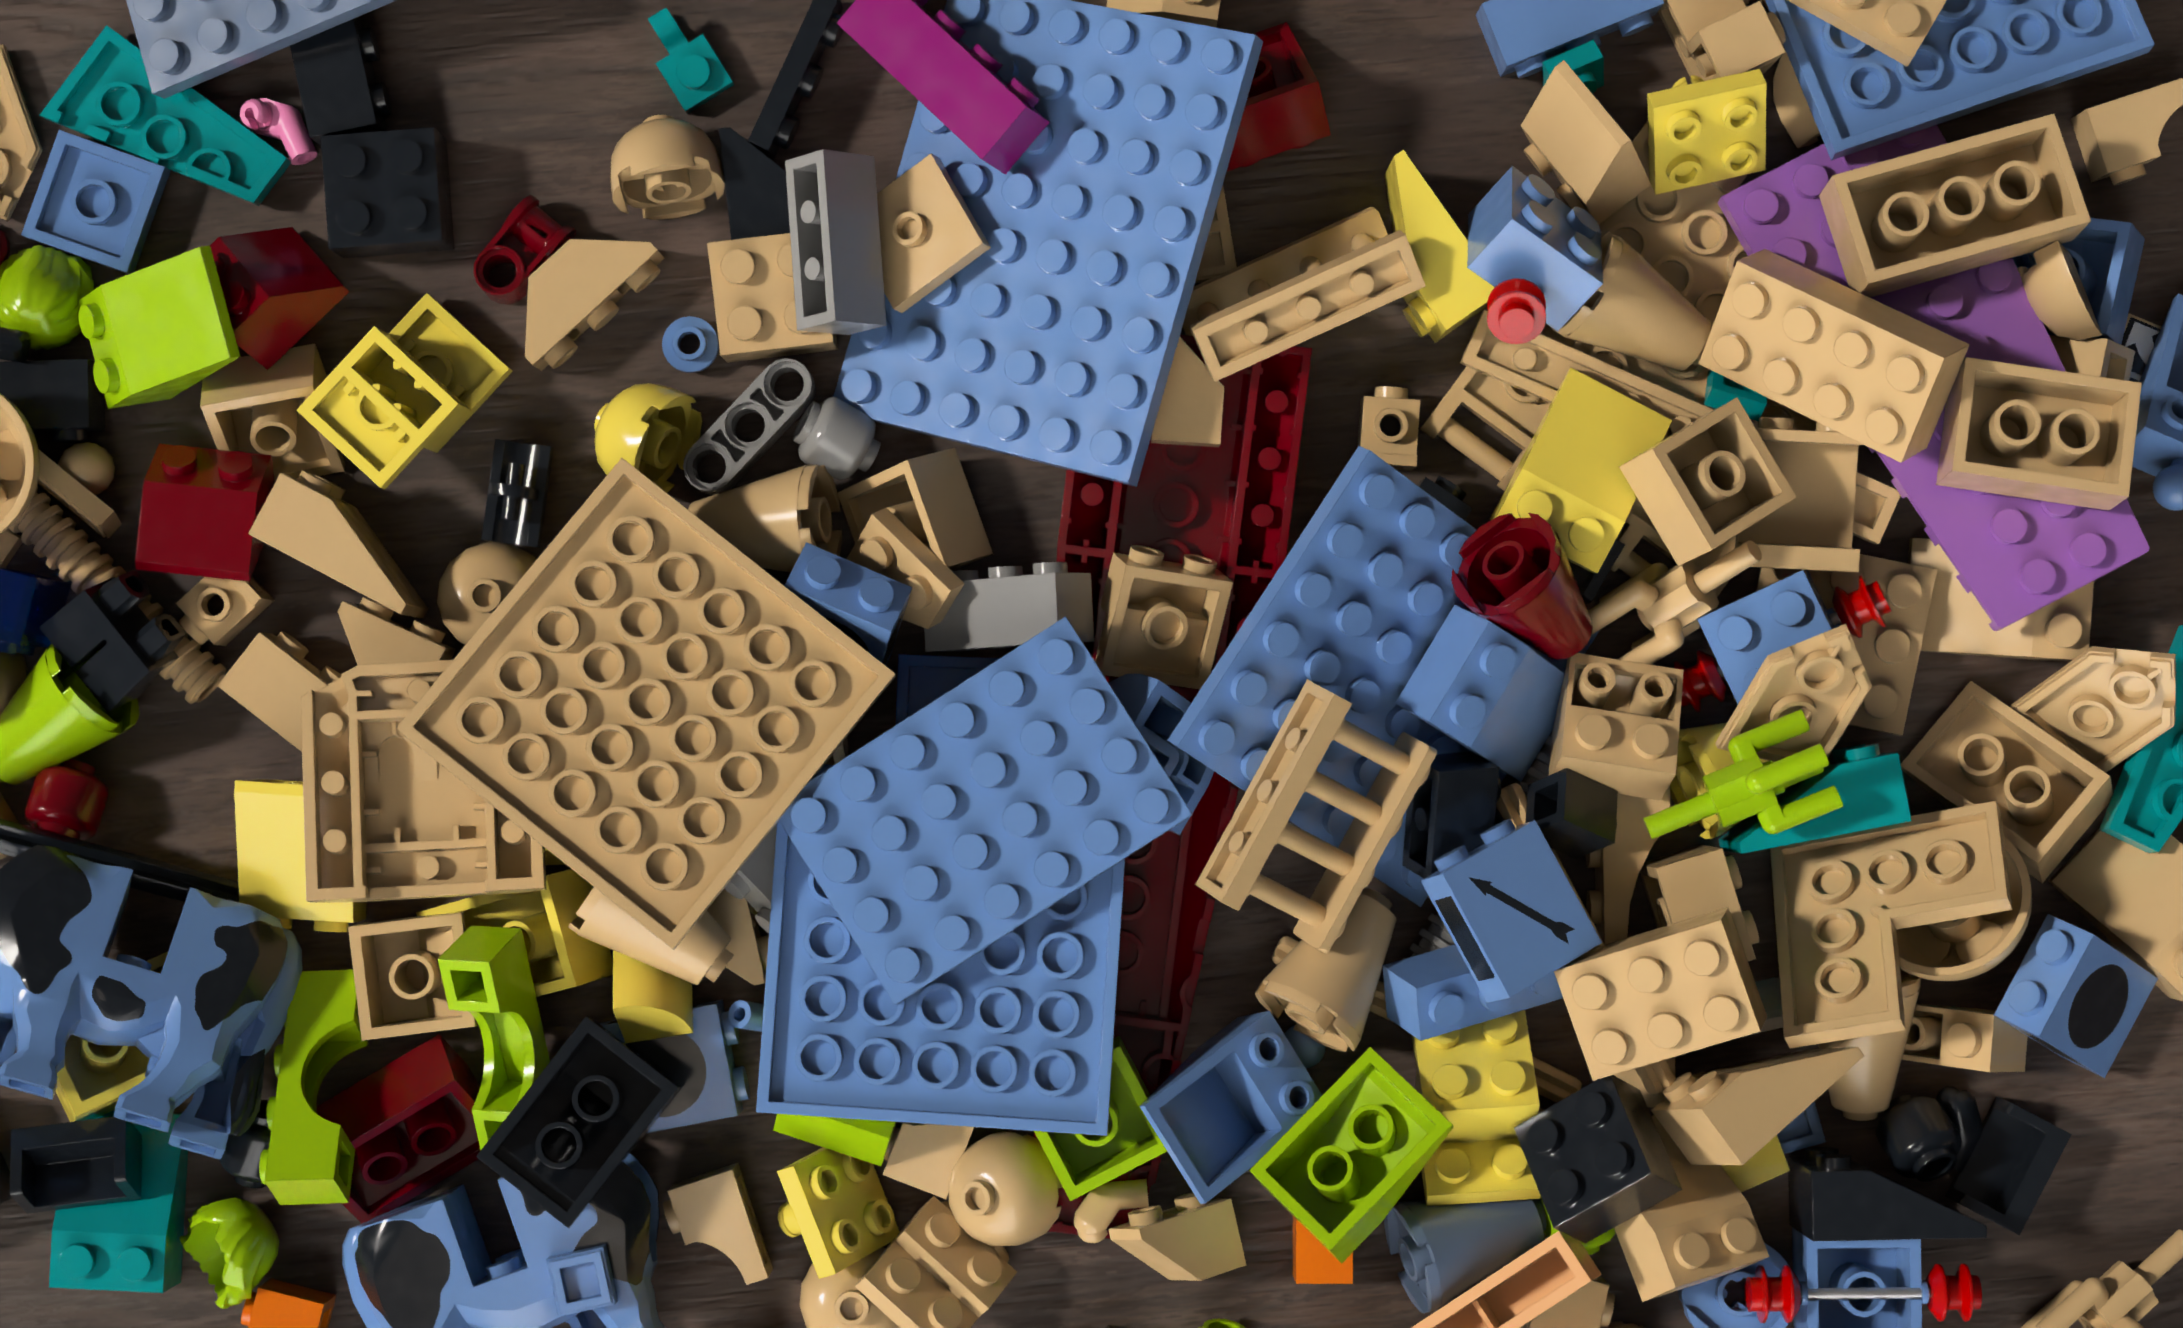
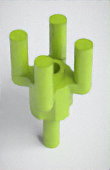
[1643,709,1843,839]

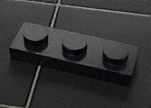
[748,0,844,160]

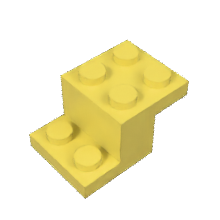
[296,293,513,489]
[1411,1010,1541,1206]

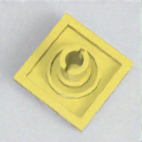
[1647,69,1767,195]
[777,1147,900,1279]

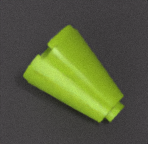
[0,644,140,785]

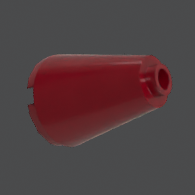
[1451,513,1593,659]

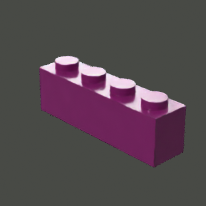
[837,0,1050,175]

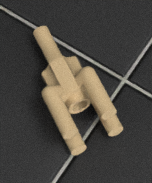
[1588,540,1762,665]
[2021,1229,2183,1328]

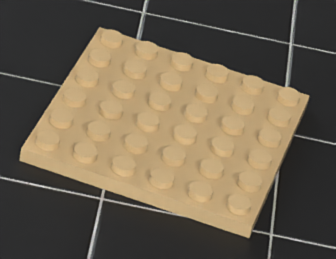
[396,458,895,950]

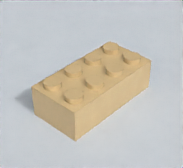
[1819,113,2091,298]
[1698,249,1970,463]

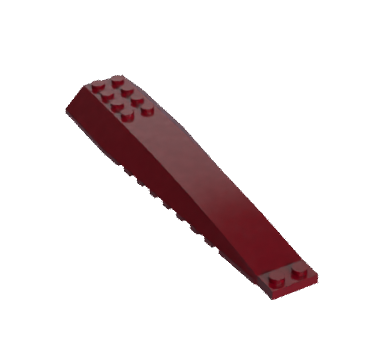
[1034,334,1312,1239]

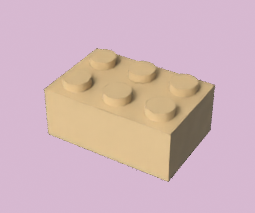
[1936,357,2142,511]
[1554,907,1767,1081]

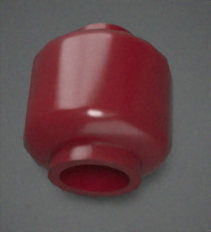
[25,759,109,841]

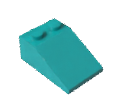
[1718,744,1912,854]
[49,1110,188,1293]

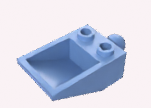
[2132,293,2183,511]
[1139,1011,1326,1204]

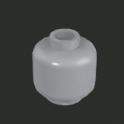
[793,397,881,480]

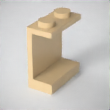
[1735,417,1863,572]

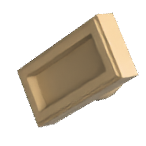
[38,442,122,538]

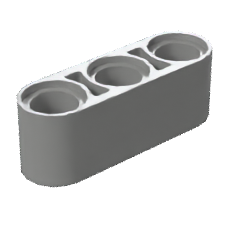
[683,358,816,495]

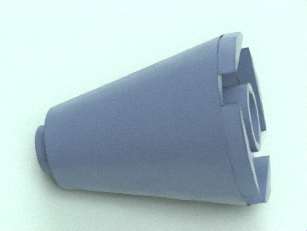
[1384,1199,1547,1314]

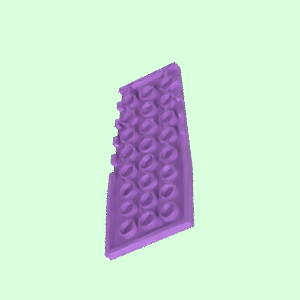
[1718,125,2150,631]

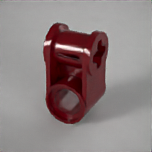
[473,195,576,305]

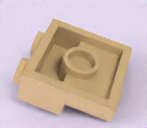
[1095,545,1233,689]
[855,1196,1017,1328]

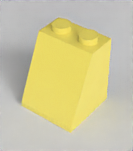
[234,779,367,932]

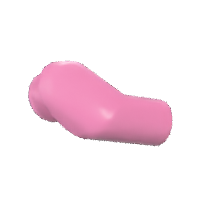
[240,98,318,165]

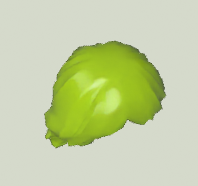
[0,245,94,350]
[179,1197,279,1309]

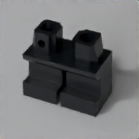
[39,570,185,713]

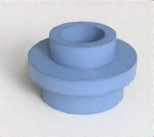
[662,316,719,373]

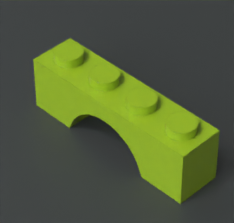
[438,925,550,1150]
[259,969,368,1205]

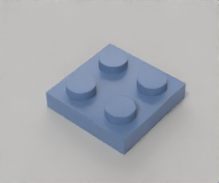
[21,130,171,274]

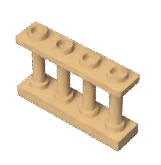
[1182,207,1426,382]
[1195,679,1437,954]

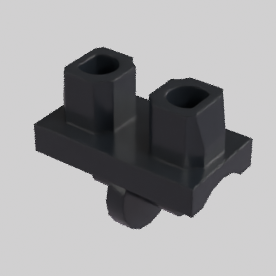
[481,439,554,548]

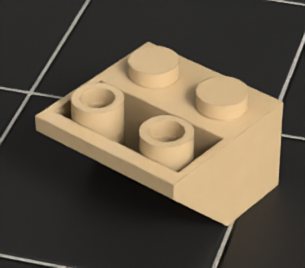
[1548,653,1684,800]

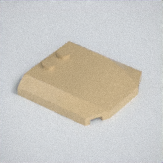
[300,660,546,903]

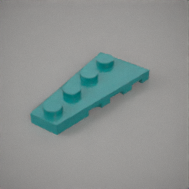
[40,25,291,206]

